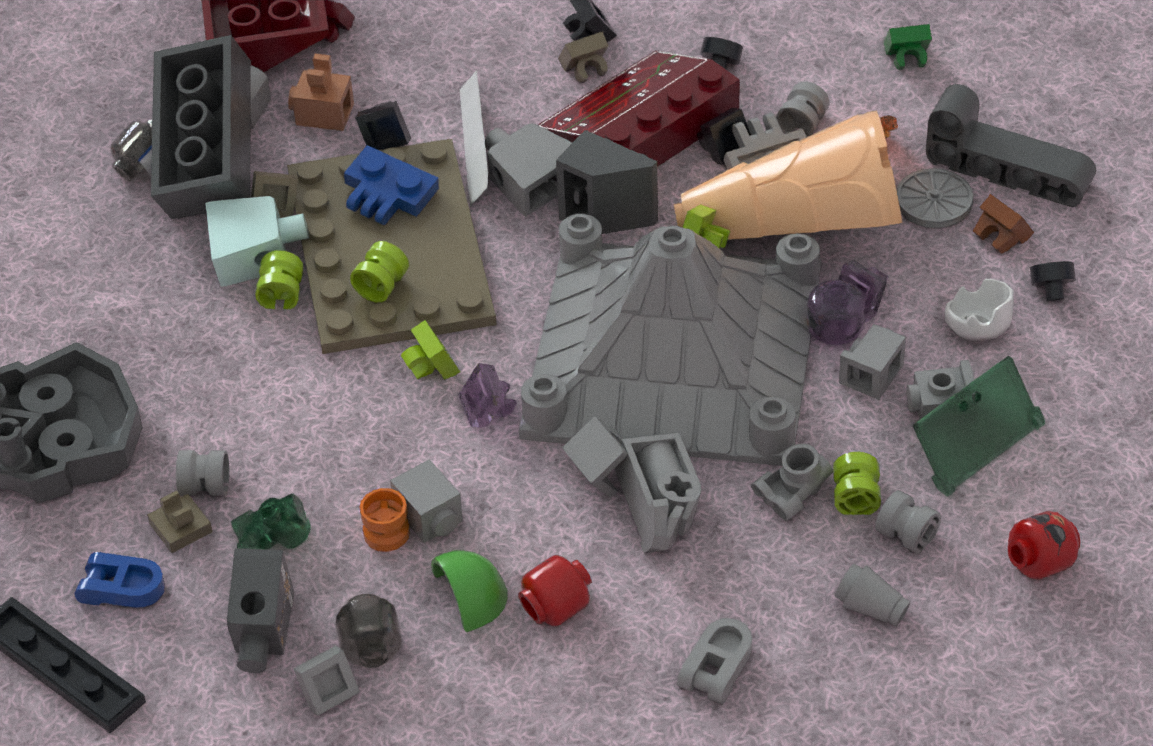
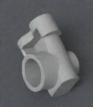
[751,444,833,522]

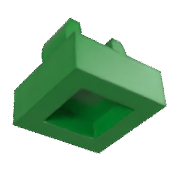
[884,24,932,70]

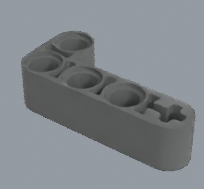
[926,84,1097,207]

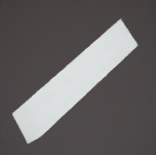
[460,70,488,207]

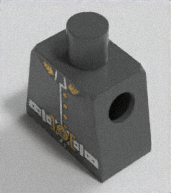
[227,548,295,673]

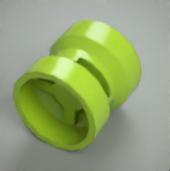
[350,241,409,303]
[255,250,304,309]
[833,452,881,515]

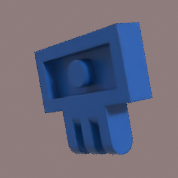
[344,145,439,225]

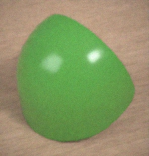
[431,550,508,632]

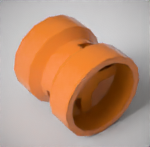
[359,488,410,552]

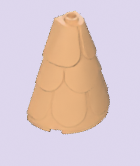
[674,110,902,240]

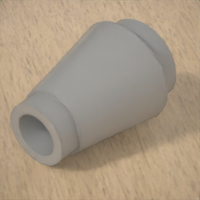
[835,564,911,627]

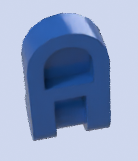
[74,552,165,608]

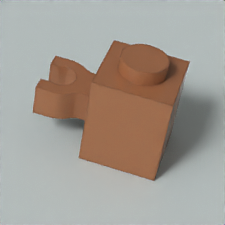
[288,53,354,131]

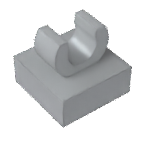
[293,646,360,715]

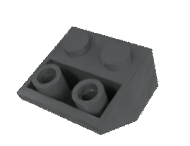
[556,130,658,234]

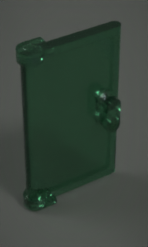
[913,356,1045,497]

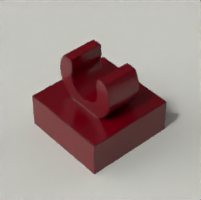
[324,0,355,43]

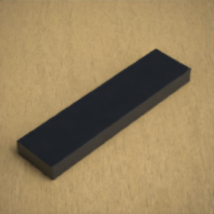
[0,596,146,734]

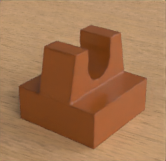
[973,194,1034,254]

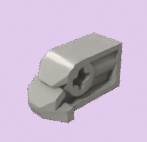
[615,433,702,553]

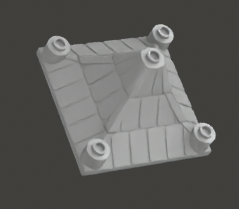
[519,214,821,466]

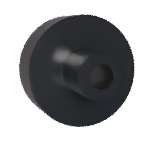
[700,37,743,69]
[1030,261,1076,301]

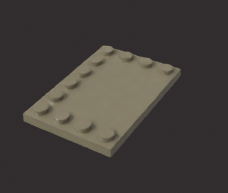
[287,138,497,354]

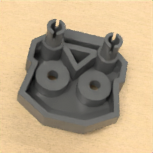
[0,342,143,504]

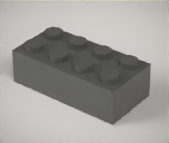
[151,35,251,219]

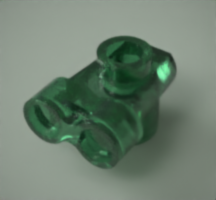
[231,493,311,550]

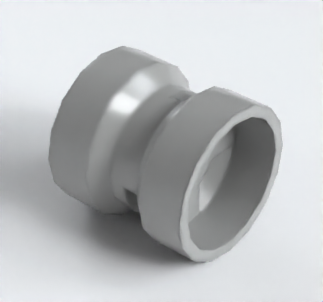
[776,82,830,137]
[176,450,230,496]
[875,490,942,554]

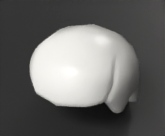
[945,279,1014,341]

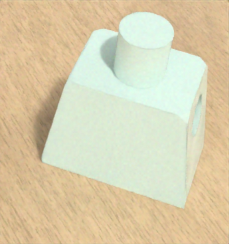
[205,196,309,287]

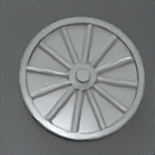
[897,168,973,228]

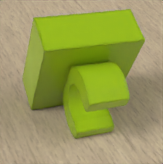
[683,204,730,249]
[401,320,461,380]

